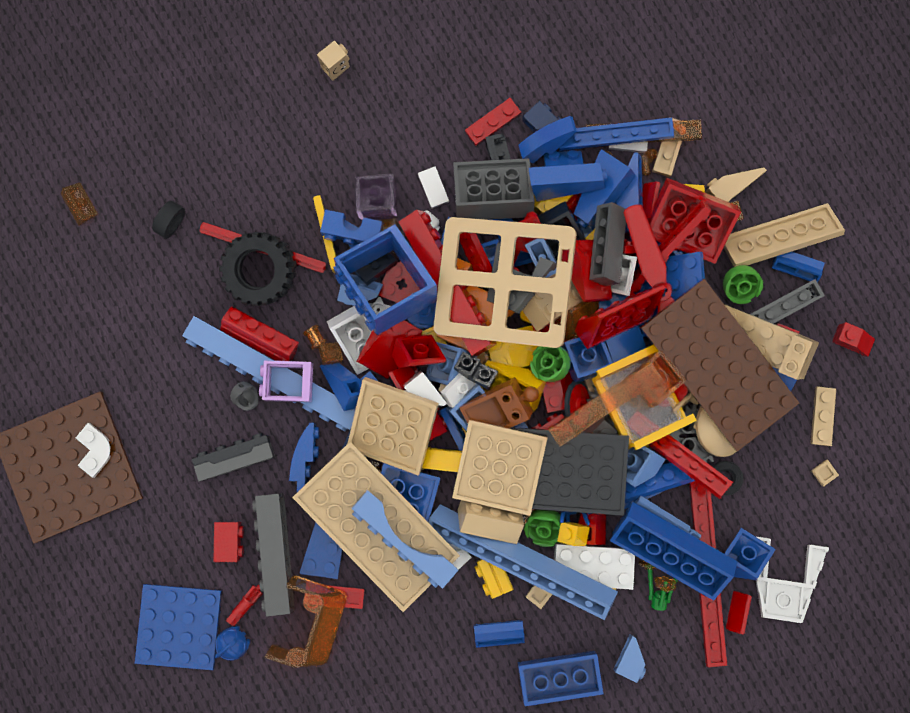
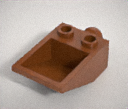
[459,377,539,428]

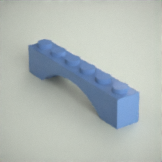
[351,490,458,589]

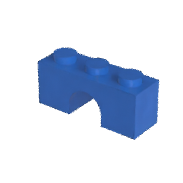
[320,210,383,245]

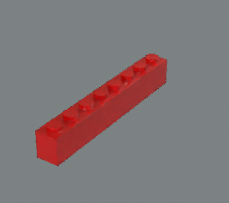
[399,210,497,356]

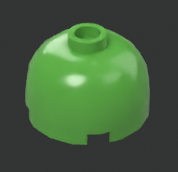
[723,265,763,304]
[530,346,571,382]
[524,509,561,547]

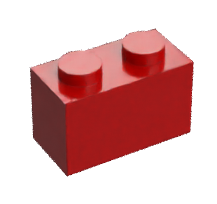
[213,522,244,562]

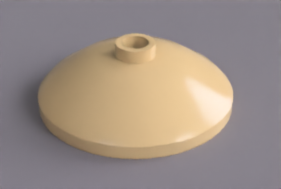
[696,407,737,457]

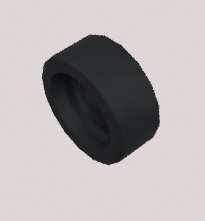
[152,201,185,239]

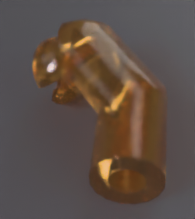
[642,148,658,176]

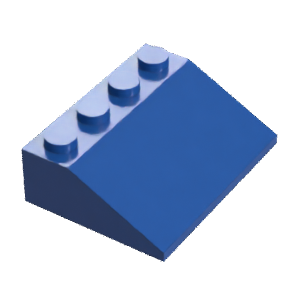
[380,463,440,522]

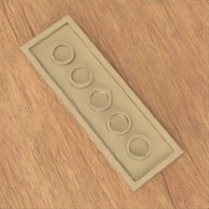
[724,203,845,267]

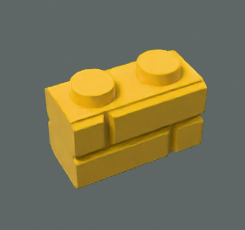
[475,559,514,599]

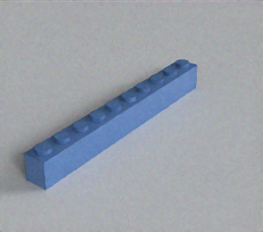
[182,316,356,432]
[428,505,618,620]

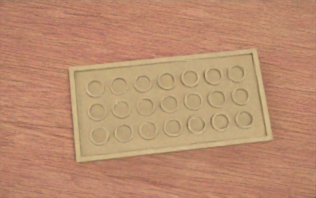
[292,442,460,612]

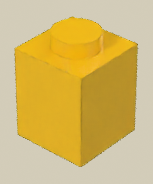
[557,522,590,546]

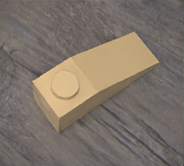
[705,168,767,202]

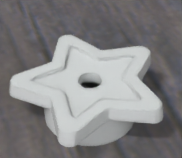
[370,297,391,315]

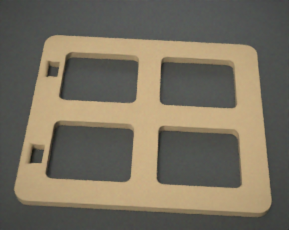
[434,217,577,348]

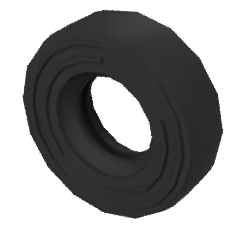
[712,461,744,496]

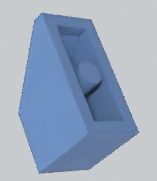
[525,238,557,278]
[337,274,383,306]
[613,634,646,683]

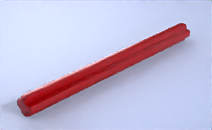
[200,222,326,273]

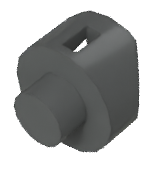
[230,382,258,411]

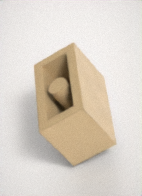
[317,40,350,81]

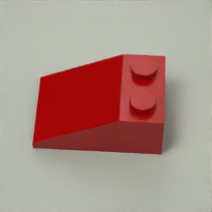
[562,240,612,302]
[356,320,423,379]

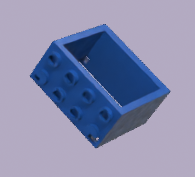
[333,224,437,335]

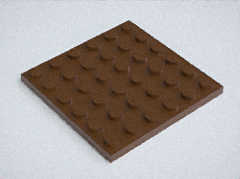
[0,392,143,544]

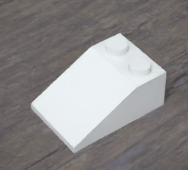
[327,306,372,375]

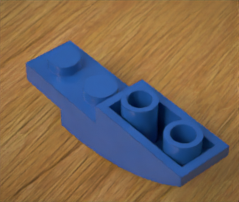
[289,423,319,492]

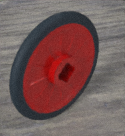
[564,380,591,430]

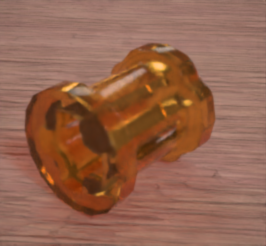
[303,325,327,350]

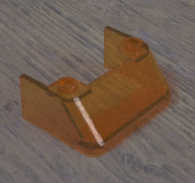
[265,575,347,668]

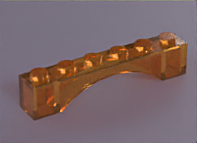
[548,362,663,447]

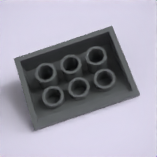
[453,158,535,220]

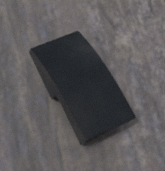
[454,352,498,390]

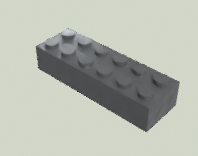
[252,493,295,617]

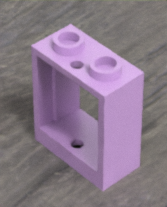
[259,361,313,402]

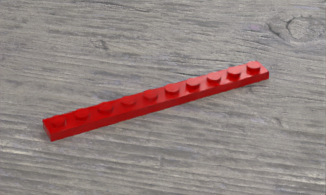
[689,481,727,667]

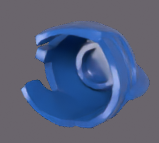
[215,626,250,660]

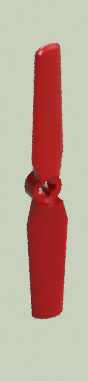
[623,204,675,313]

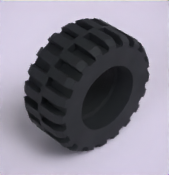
[219,232,297,306]

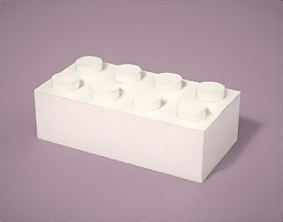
[554,543,635,590]

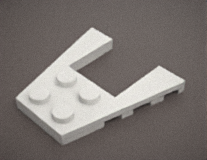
[756,537,829,623]

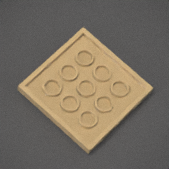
[348,377,439,475]
[452,420,548,516]

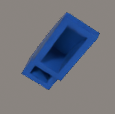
[519,116,577,164]

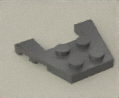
[487,242,557,314]

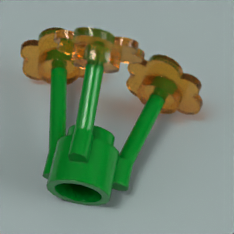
[638,561,678,611]

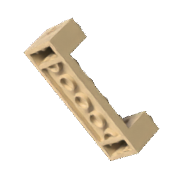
[724,304,819,380]

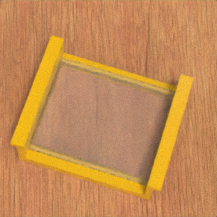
[592,345,697,450]

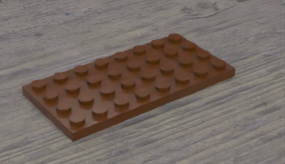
[640,279,799,452]

